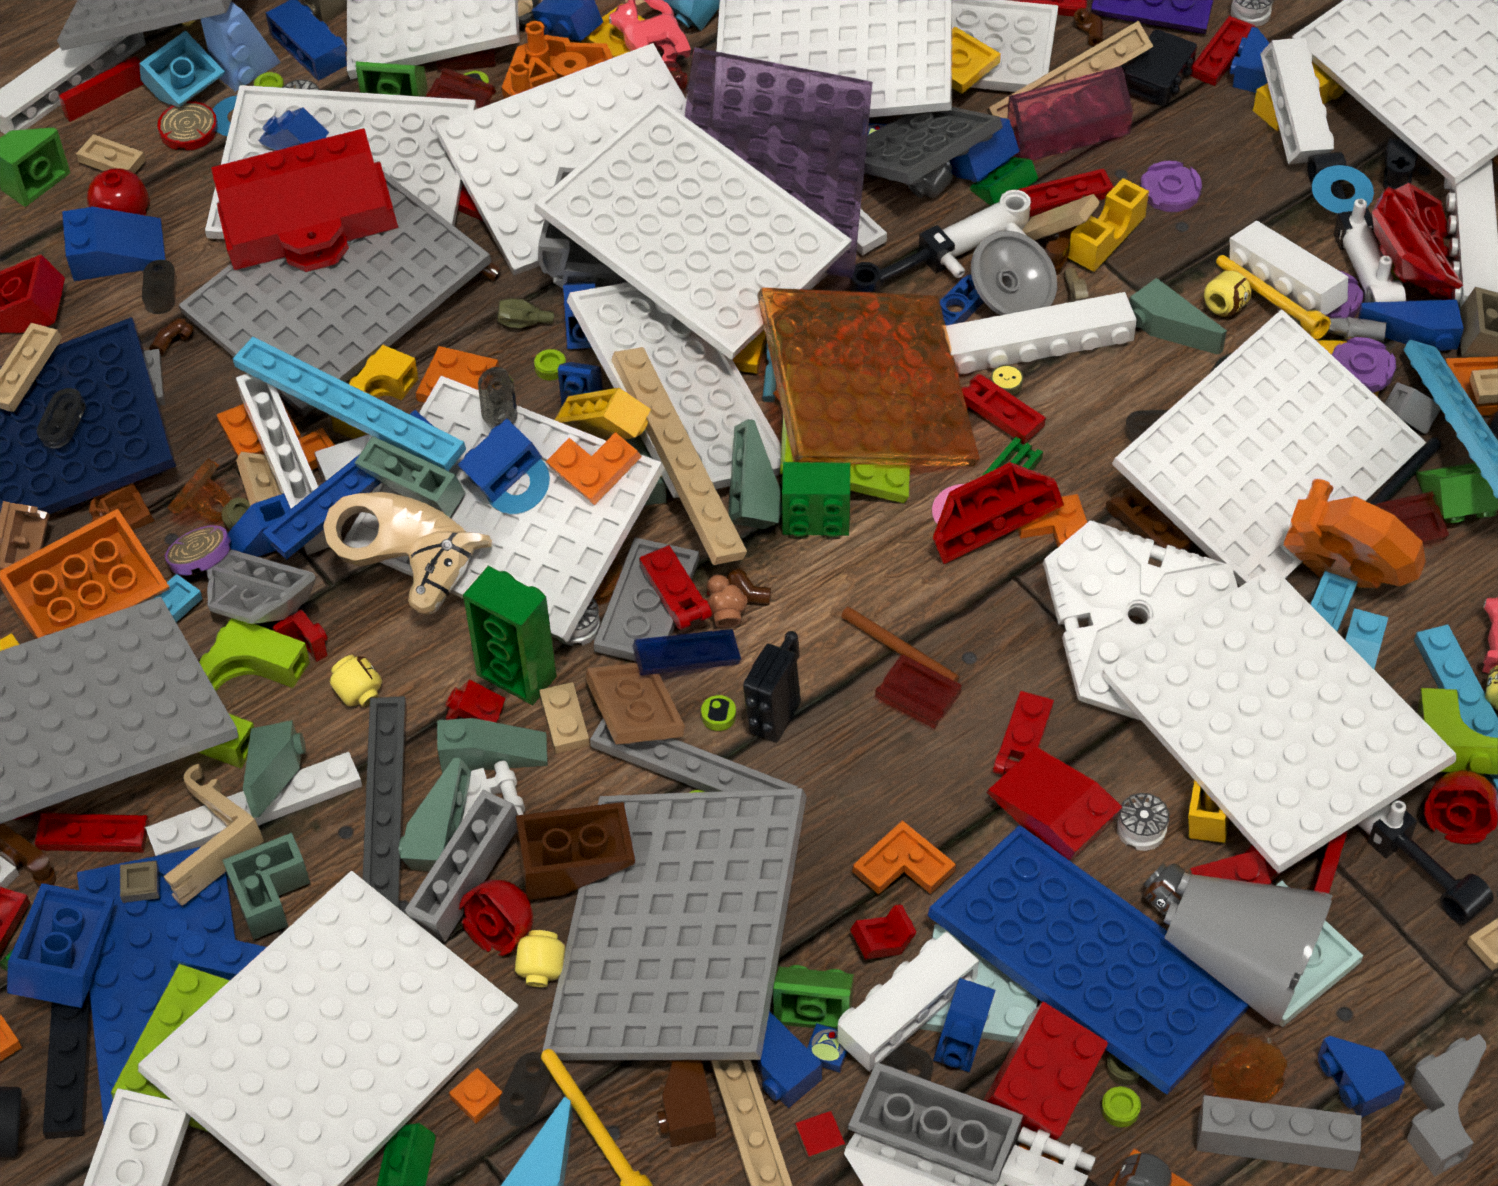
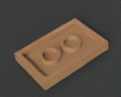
[586,661,685,745]

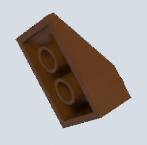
[516,802,635,900]

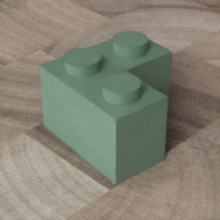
[222,833,310,940]

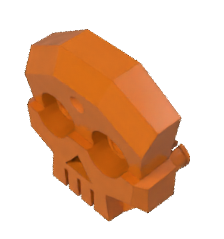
[502,21,613,99]
[1283,479,1426,588]

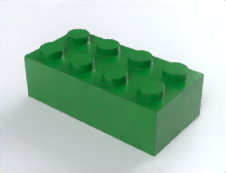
[463,565,557,706]

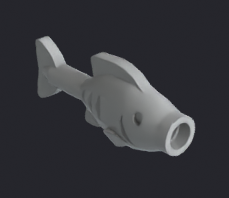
[1289,315,1387,342]

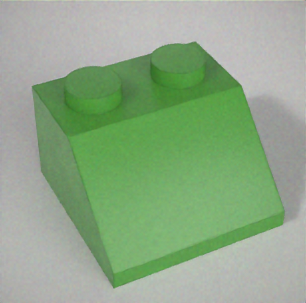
[355,61,428,97]
[0,127,70,207]
[1416,462,1498,523]
[773,965,854,1030]

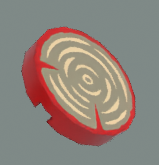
[157,101,218,151]

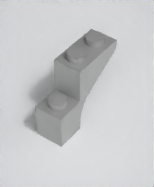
[1407,1034,1486,1177]

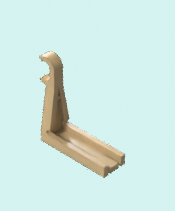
[163,764,264,906]

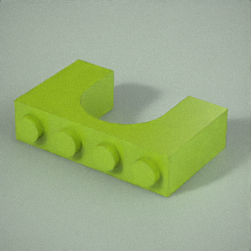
[199,618,310,769]
[1417,688,1498,775]

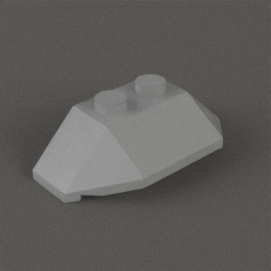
[207,550,316,624]

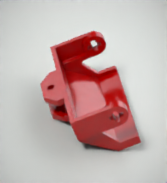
[211,128,399,272]

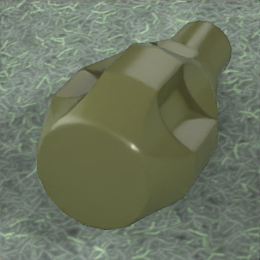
[497,298,554,329]

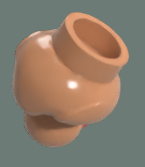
[706,574,747,627]

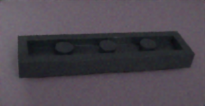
[43,992,92,1139]

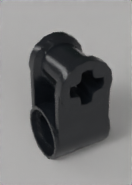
[1383,138,1418,190]

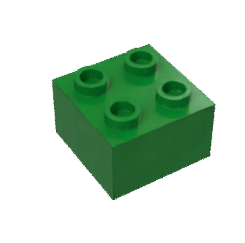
[782,462,850,537]

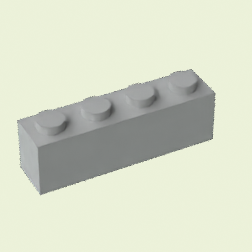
[405,790,518,942]
[1196,1095,1362,1171]

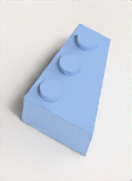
[201,1,281,92]

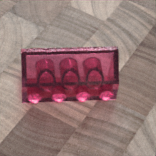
[1007,66,1133,160]

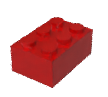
[983,1001,1108,1140]

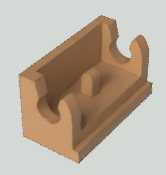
[0,501,50,570]

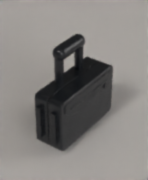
[1115,29,1197,106]
[743,631,801,743]

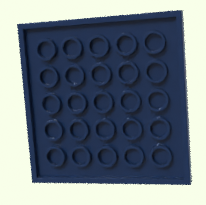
[0,317,177,514]

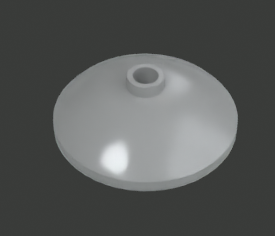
[971,231,1057,315]

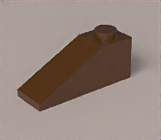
[657,1060,716,1147]

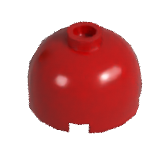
[87,168,150,216]
[1424,770,1498,844]
[459,879,533,956]

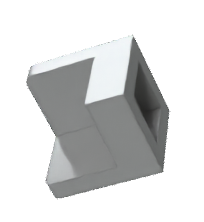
[1385,382,1441,434]

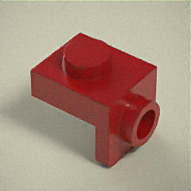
[272,609,328,662]
[445,679,506,723]
[850,904,916,959]

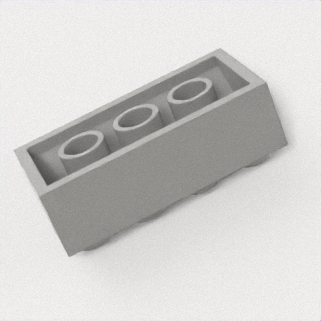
[848,1062,1023,1184]

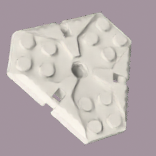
[1043,520,1238,720]

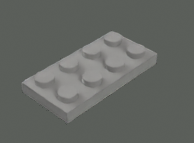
[594,537,699,667]

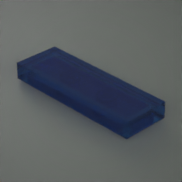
[632,629,741,675]

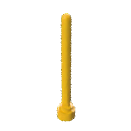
[1216,255,1331,339]
[541,1049,653,1186]

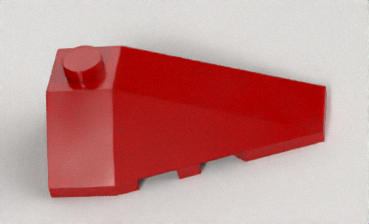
[1377,183,1453,300]

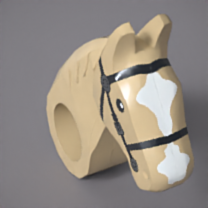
[323,492,492,615]

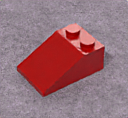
[0,254,65,333]
[986,746,1122,861]

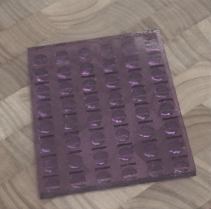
[684,47,873,278]

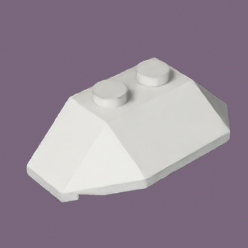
[844,1132,1005,1186]

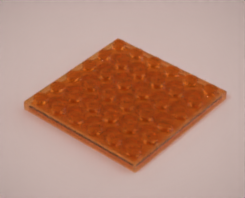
[757,288,980,466]

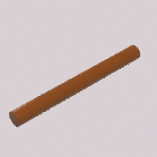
[841,606,960,688]

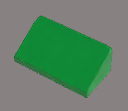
[970,157,1038,206]
[376,1123,436,1186]

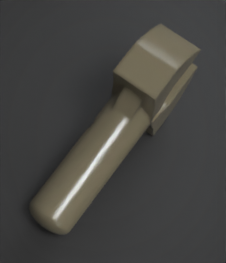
[1064,267,1088,302]

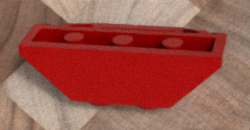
[1372,187,1463,289]
[933,462,1064,564]

